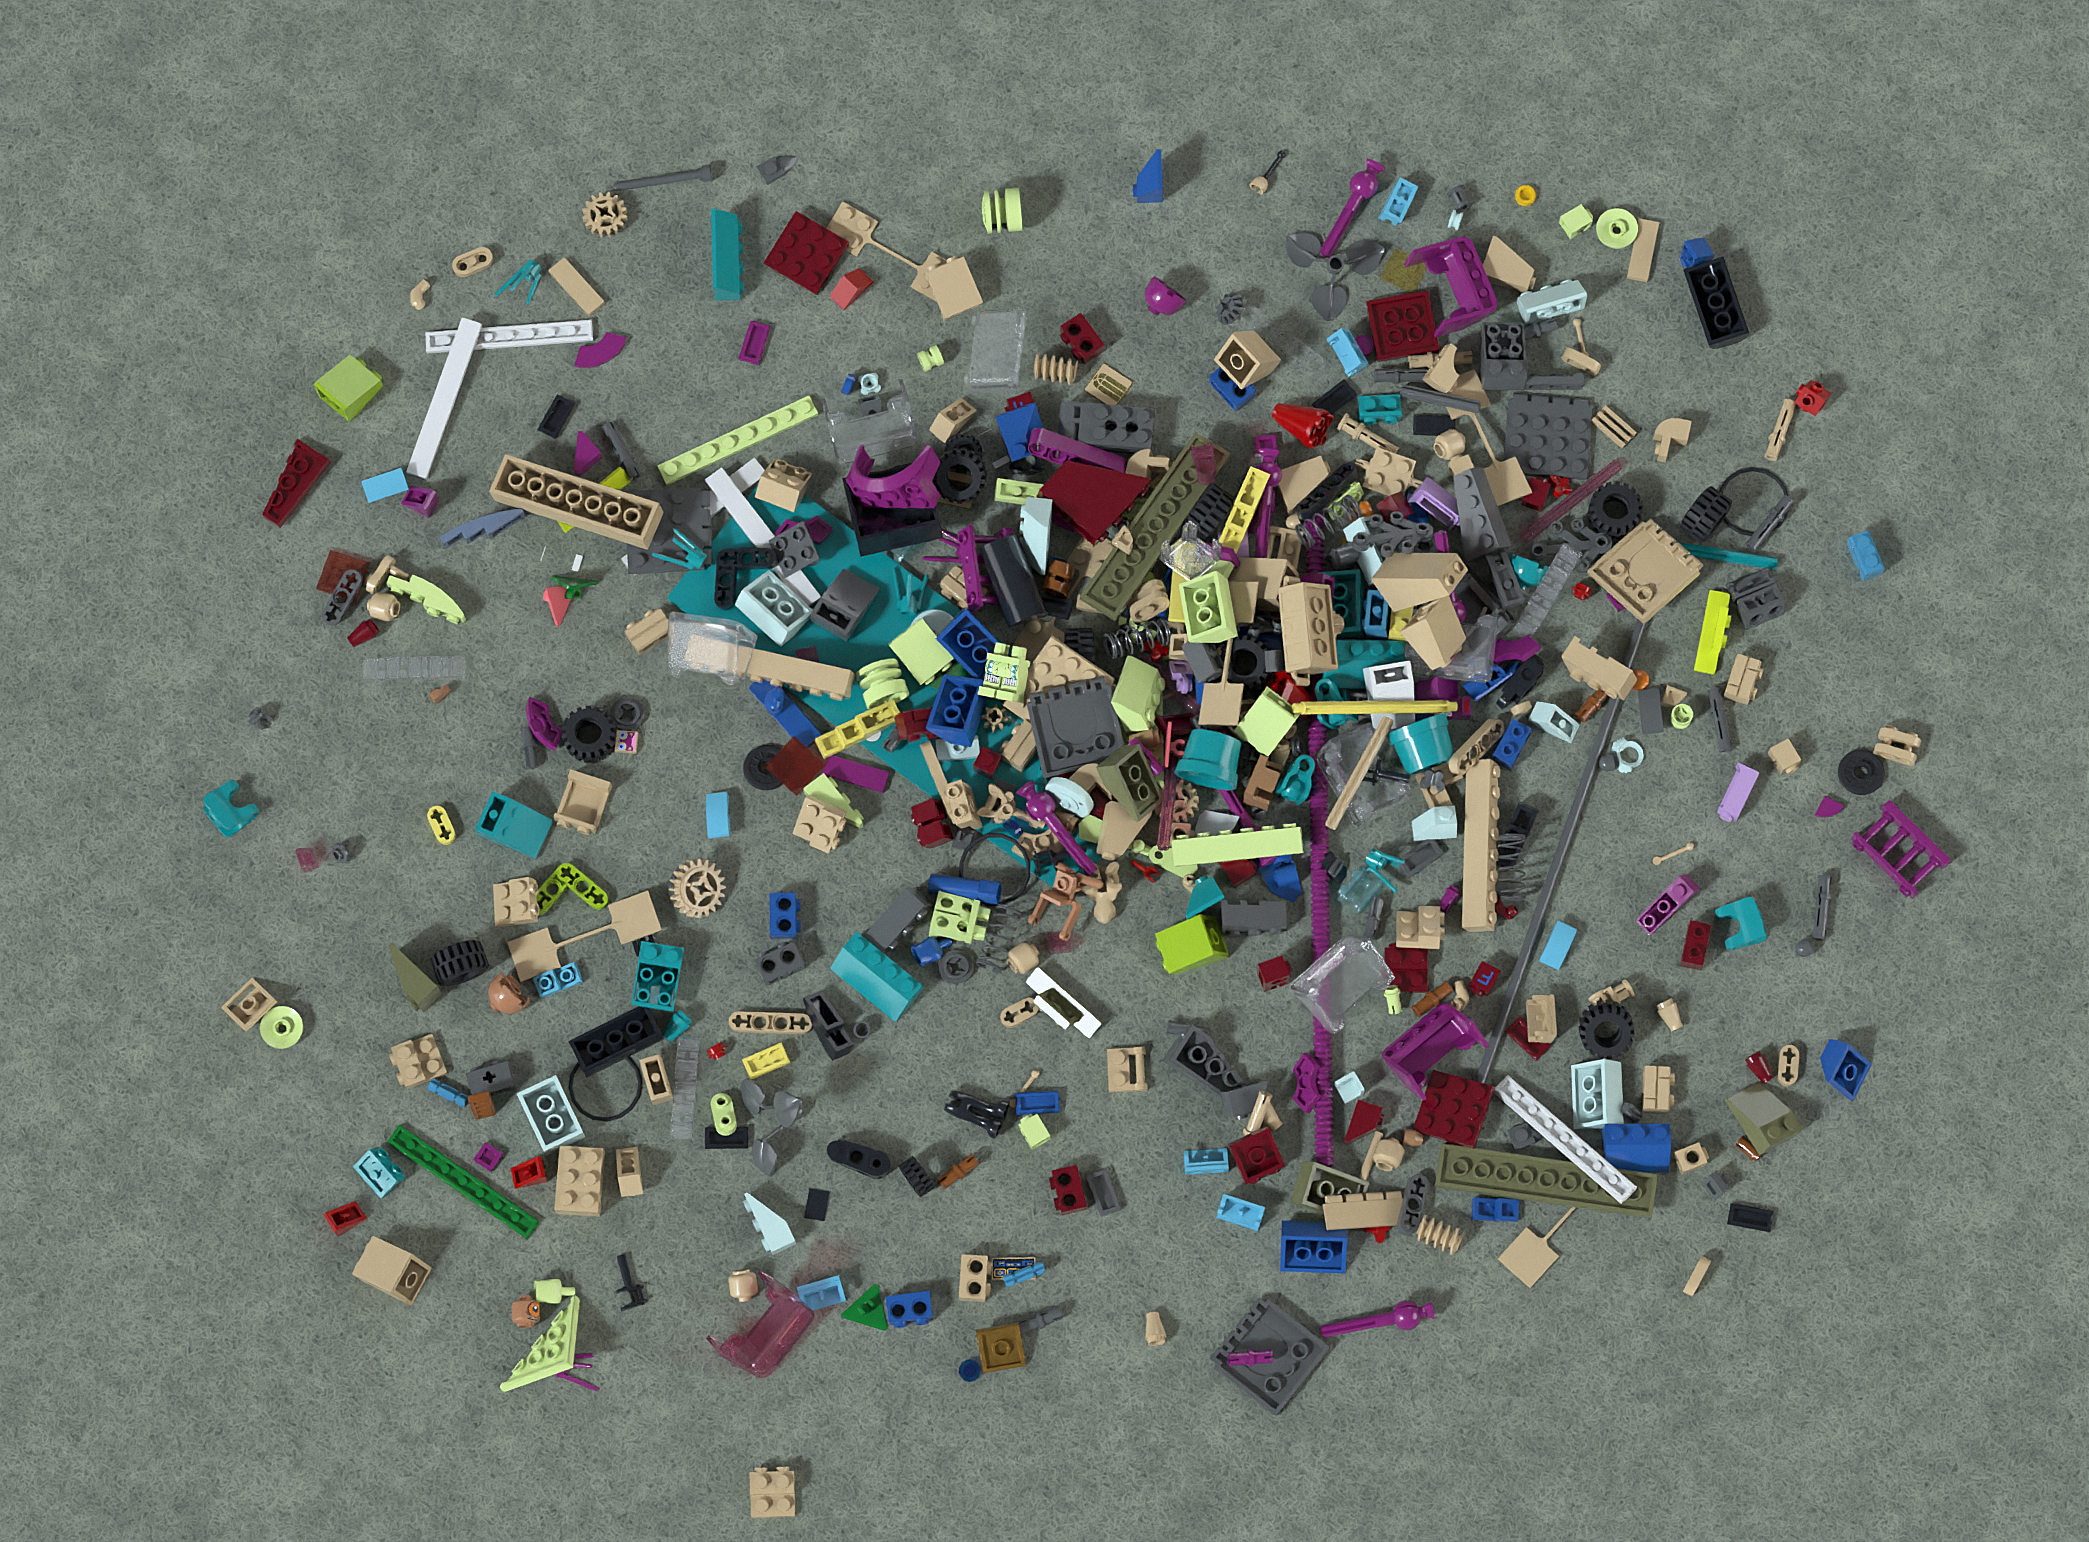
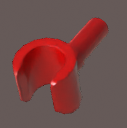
[1131,860,1160,883]

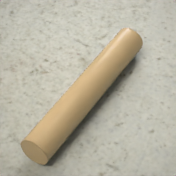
[1358,1131,1384,1181]

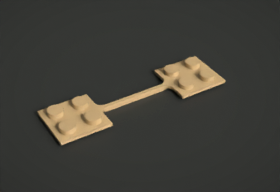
[827,202,947,302]
[1445,369,1532,506]
[1011,536,1115,663]
[1198,582,1259,726]
[507,891,662,982]
[1498,1148,1603,1288]

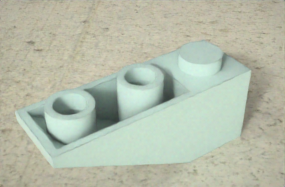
[743,1193,796,1255]

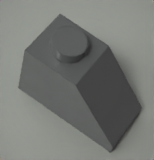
[1221,1080,1268,1120]

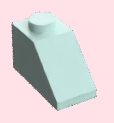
[1528,701,1580,743]
[1412,806,1457,841]

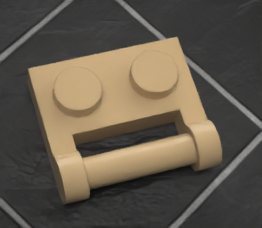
[1267,526,1304,571]
[1107,1047,1148,1093]

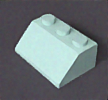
[1517,280,1587,326]
[1019,497,1052,575]
[1343,515,1403,586]
[735,570,813,647]
[1571,1059,1624,1129]

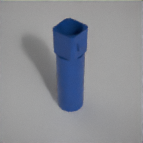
[928,873,1002,904]

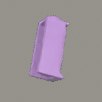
[1408,476,1460,530]
[1717,762,1759,822]

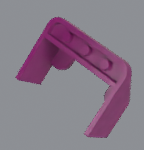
[1404,237,1497,338]
[1381,1003,1489,1101]

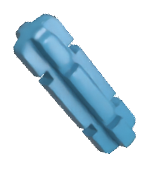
[428,1079,468,1107]
[1003,1262,1045,1287]

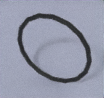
[1719,467,1789,536]
[959,833,1030,906]
[568,1057,642,1122]

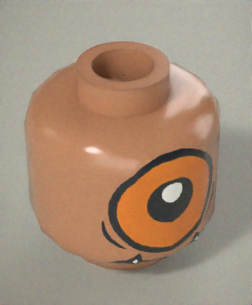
[511,1295,540,1328]

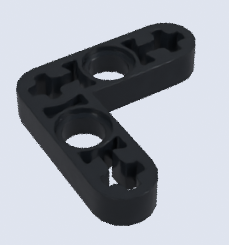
[714,548,779,611]

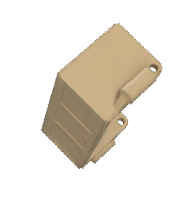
[1278,576,1338,686]

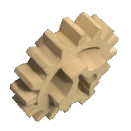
[582,192,628,238]
[1154,779,1199,823]

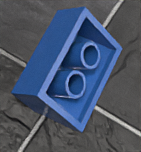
[935,606,1011,680]
[926,674,988,747]
[1601,1124,1671,1173]
[1280,1220,1347,1274]

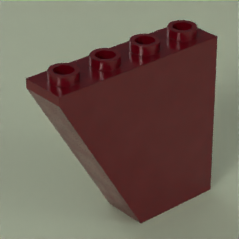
[1036,461,1151,546]

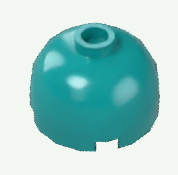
[1509,553,1550,590]

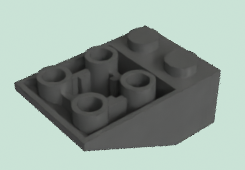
[1481,322,1527,391]
[810,569,880,642]

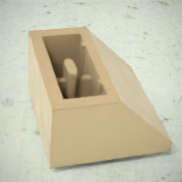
[755,459,813,512]

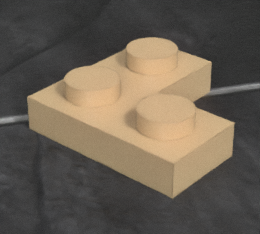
[1415,761,1463,809]

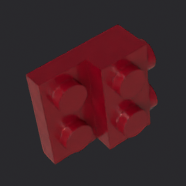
[1384,943,1428,993]
[1228,1126,1285,1184]

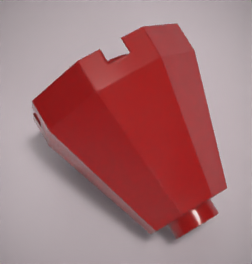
[1261,671,1313,718]

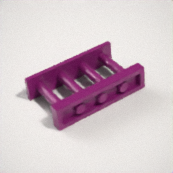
[958,525,1013,613]
[1851,800,1951,899]

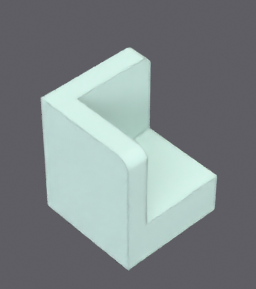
[1334,1071,1365,1104]

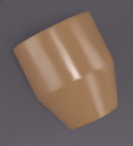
[1401,1128,1423,1147]

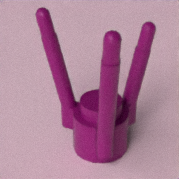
[923,529,976,564]
[556,1353,599,1391]

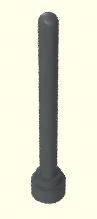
[613,164,713,191]

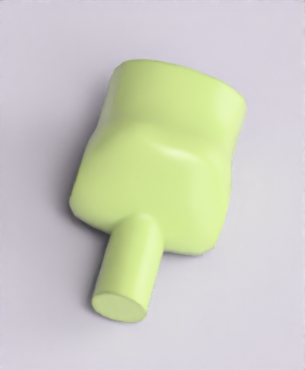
[533,1279,575,1303]

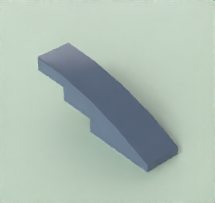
[439,508,525,549]

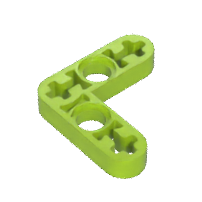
[536,863,609,915]

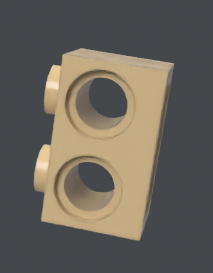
[959,1254,992,1302]

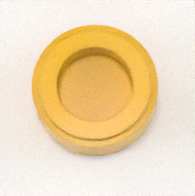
[1515,185,1536,206]

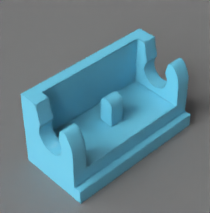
[1378,177,1418,226]
[1327,328,1369,377]
[361,468,409,503]
[1183,1148,1229,1175]
[1216,1194,1265,1231]
[797,1275,846,1313]

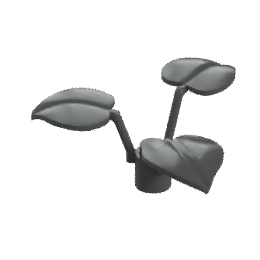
[1285,233,1385,321]
[741,1079,803,1176]

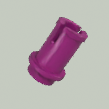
[1436,885,1461,914]

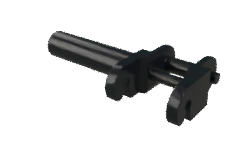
[1359,756,1411,786]
[1033,844,1087,877]
[616,1254,648,1311]

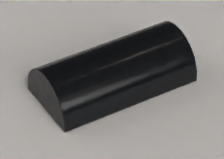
[1683,257,1749,349]
[979,535,1048,628]
[568,1006,664,1078]

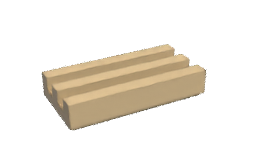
[1591,405,1637,449]

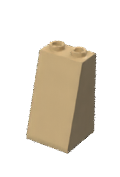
[1371,553,1468,612]
[1228,557,1300,612]

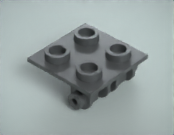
[768,521,820,578]

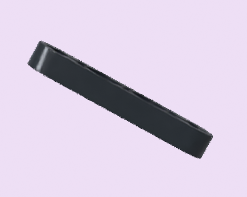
[1295,462,1359,520]

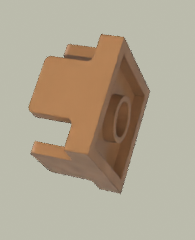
[1243,754,1284,811]

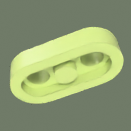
[711,1093,737,1135]

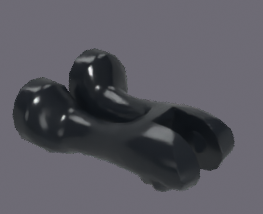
[944,1090,1010,1139]

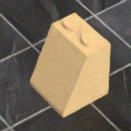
[1214,330,1281,390]
[1400,596,1466,670]
[352,1236,432,1306]

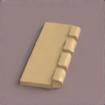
[1323,1191,1409,1230]

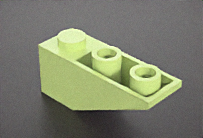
[803,773,864,828]

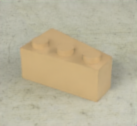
[1561,636,1637,700]

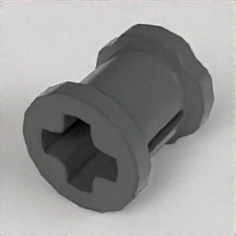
[1447,185,1473,212]

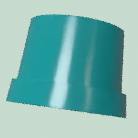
[1386,713,1454,775]
[1174,729,1241,790]

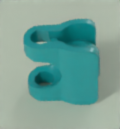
[1315,678,1359,730]
[1273,755,1315,806]
[203,779,259,838]
[1715,897,1767,951]

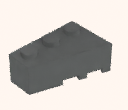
[864,887,935,953]
[1221,900,1287,937]

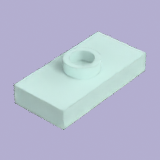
[936,736,980,762]

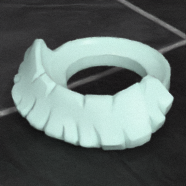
[1611,737,1644,773]

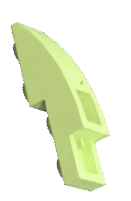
[387,575,466,624]

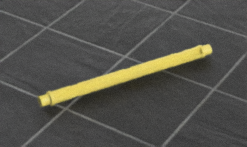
[1292,700,1458,714]

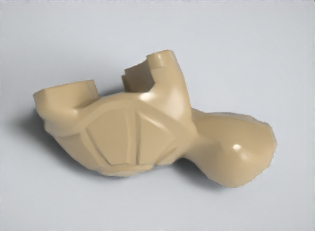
[1080,862,1122,924]

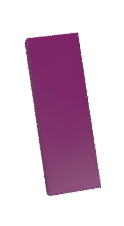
[822,755,889,793]

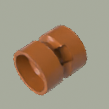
[1041,560,1076,598]

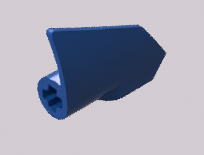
[1462,662,1520,702]
[1252,854,1302,903]

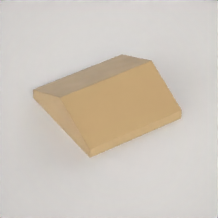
[221,978,277,1032]

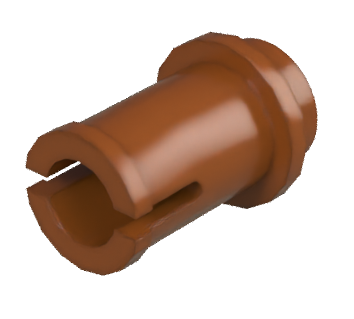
[1735,1135,1762,1162]

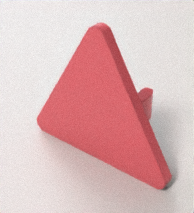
[543,585,571,626]
[1164,722,1185,767]

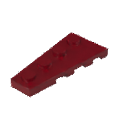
[262,439,331,528]

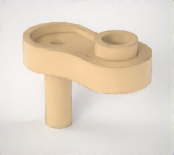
[364,555,410,595]

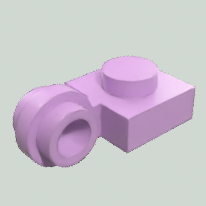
[1167,661,1193,694]

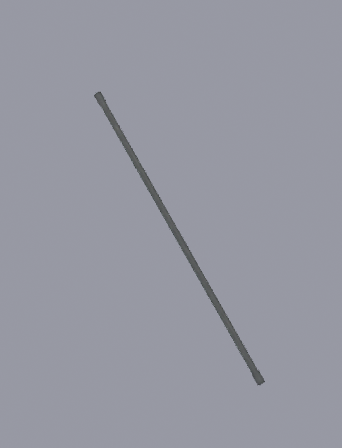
[1475,619,1648,1084]

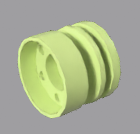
[982,188,1023,234]
[856,659,909,710]

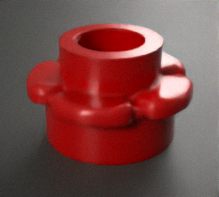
[1571,582,1592,601]
[706,1042,727,1060]

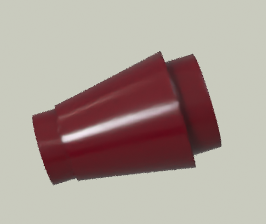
[347,618,380,647]
[1745,1051,1774,1084]

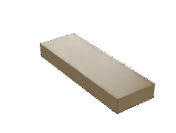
[1627,218,1659,282]
[548,257,605,316]

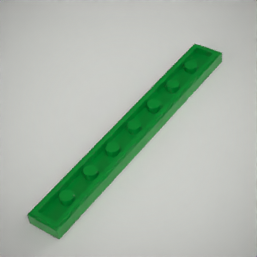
[387,1124,539,1239]

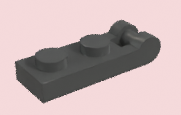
[1525,372,1585,390]
[1484,550,1525,609]

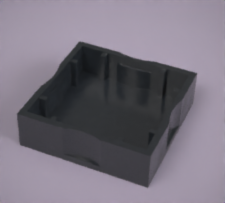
[842,462,943,557]

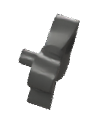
[1420,768,1445,791]

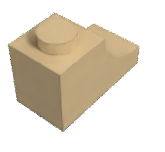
[1422,343,1459,393]
[929,398,977,443]
[616,1147,643,1197]

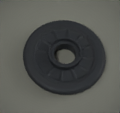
[743,745,790,790]
[1838,749,1885,795]

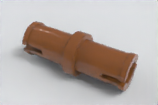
[1575,689,1608,723]
[1411,981,1453,1018]
[936,1153,980,1190]

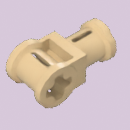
[1588,979,1635,1005]

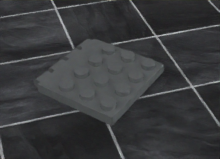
[1503,393,1592,480]
[625,487,713,575]
[1026,676,1124,778]
[1210,1297,1330,1417]

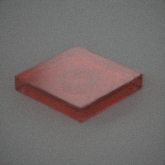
[316,550,370,602]
[765,736,825,796]

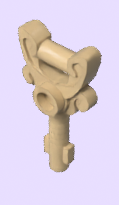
[977,783,1045,829]

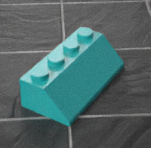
[711,209,745,301]
[1320,640,1408,689]
[830,931,923,1022]

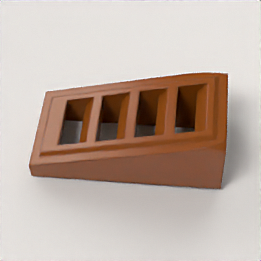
[467,1091,496,1119]

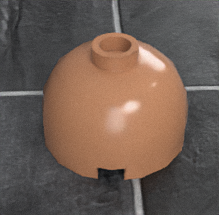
[488,971,530,1015]

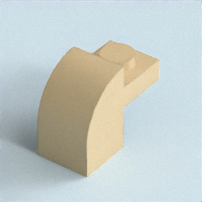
[1653,418,1692,462]
[1126,449,1172,488]
[1162,634,1188,661]
[1069,763,1115,800]

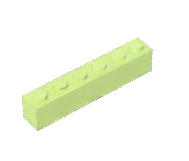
[1172,823,1304,866]

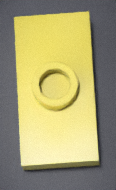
[742,1042,790,1080]

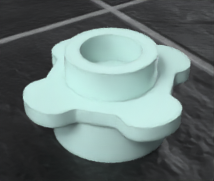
[858,373,881,395]

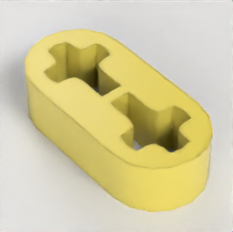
[427,806,456,845]

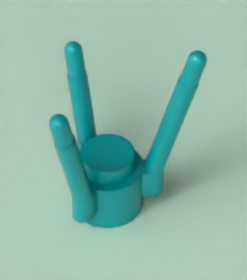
[494,259,542,304]
[652,528,707,570]
[892,568,929,615]
[1365,848,1419,893]

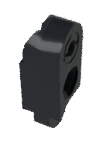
[1496,654,1544,710]
[827,1139,890,1179]

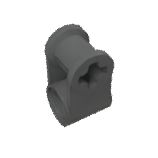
[1325,542,1359,571]

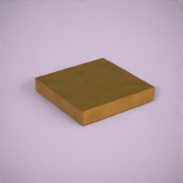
[976,1322,1026,1373]

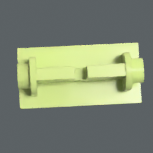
[1324,481,1364,521]

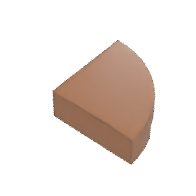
[429,685,452,705]

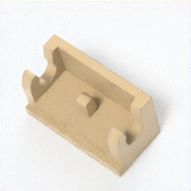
[1526,994,1557,1043]

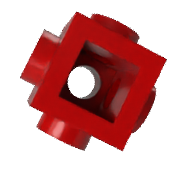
[1794,380,1832,416]

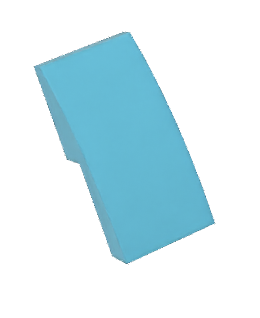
[706,792,730,838]
[1539,920,1577,970]
[533,962,583,998]

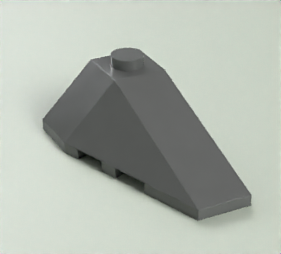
[1162,1024,1246,1098]

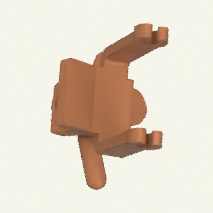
[1028,861,1103,941]

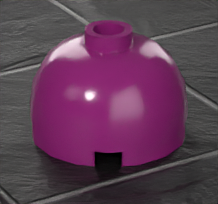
[1144,276,1186,316]

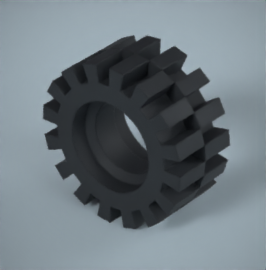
[944,433,983,474]
[898,1156,935,1198]

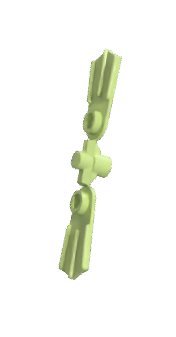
[1078,814,1198,878]

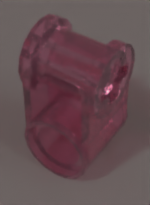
[1191,442,1216,485]

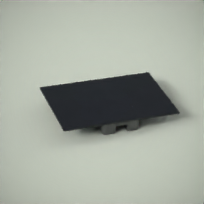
[1321,850,1347,885]
[804,1188,830,1221]

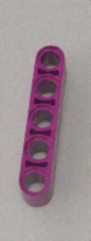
[1028,428,1128,473]

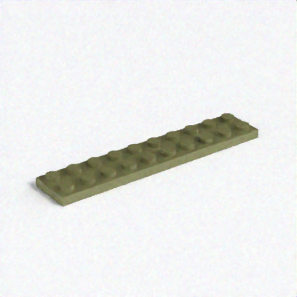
[1080,432,1231,621]
[1435,1143,1658,1219]

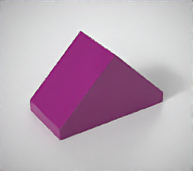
[574,431,603,477]
[401,486,439,518]
[1415,677,1458,701]

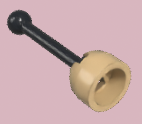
[1250,151,1286,195]

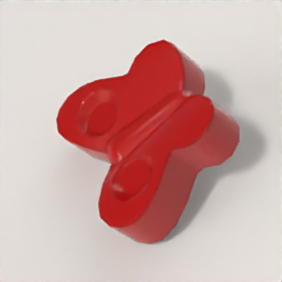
[1548,475,1572,498]
[1144,639,1169,662]
[1363,1226,1390,1243]

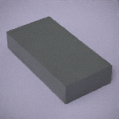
[1396,839,1444,879]
[1086,1169,1121,1217]

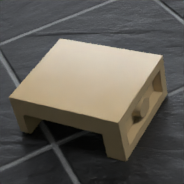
[924,255,983,320]
[553,769,612,835]

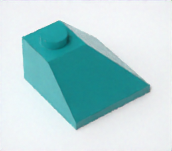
[1185,875,1225,920]

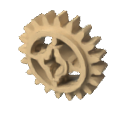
[669,858,726,918]

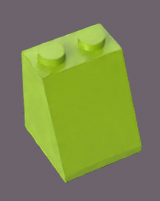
[313,355,383,422]
[1155,914,1229,975]

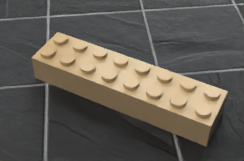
[489,454,664,550]

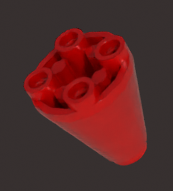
[1272,403,1334,449]

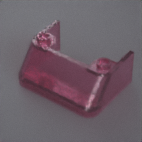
[706,1271,814,1378]

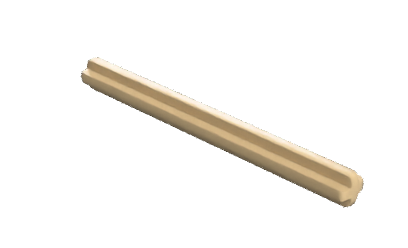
[1326,716,1393,830]

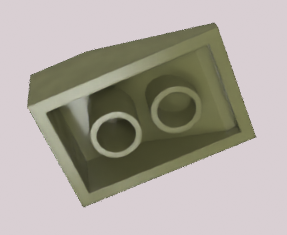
[1096,744,1164,822]
[388,943,442,1013]
[1725,1082,1803,1156]
[1290,1161,1370,1214]

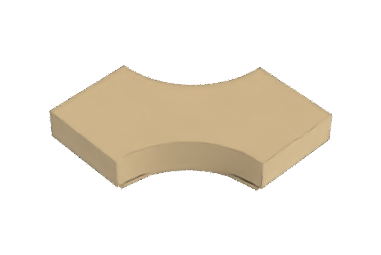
[1012,828,1065,861]

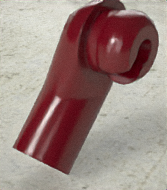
[1495,894,1518,920]

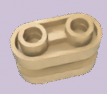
[1127,579,1170,623]
[1873,725,1921,766]

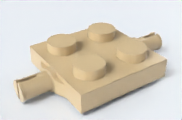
[1355,447,1423,496]

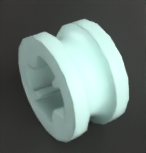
[1448,210,1463,231]

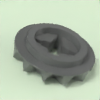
[1215,292,1243,325]
[610,697,644,731]
[939,950,973,985]

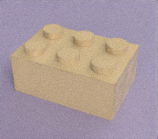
[554,1146,605,1217]

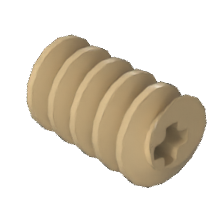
[1033,352,1078,385]
[1417,1214,1465,1255]

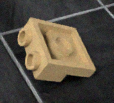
[944,780,983,830]
[792,795,847,854]
[493,877,539,927]
[1396,906,1445,949]
[389,1034,448,1090]
[750,1467,795,1518]

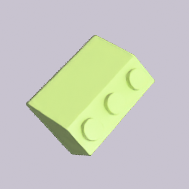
[1179,571,1238,643]
[1111,656,1165,732]

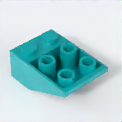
[475,791,553,859]
[631,941,684,1012]

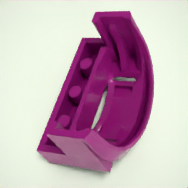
[846,445,940,509]

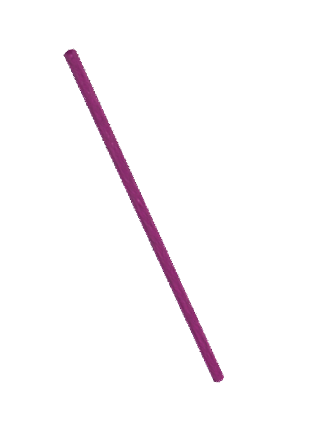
[1305,510,1334,1167]

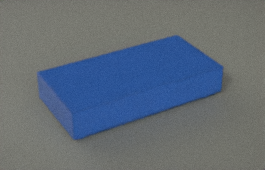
[1015,1091,1060,1115]

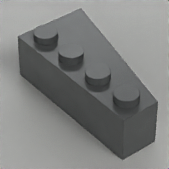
[1453,467,1512,563]

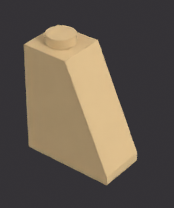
[1483,236,1536,293]
[1277,456,1331,516]
[1096,801,1152,860]

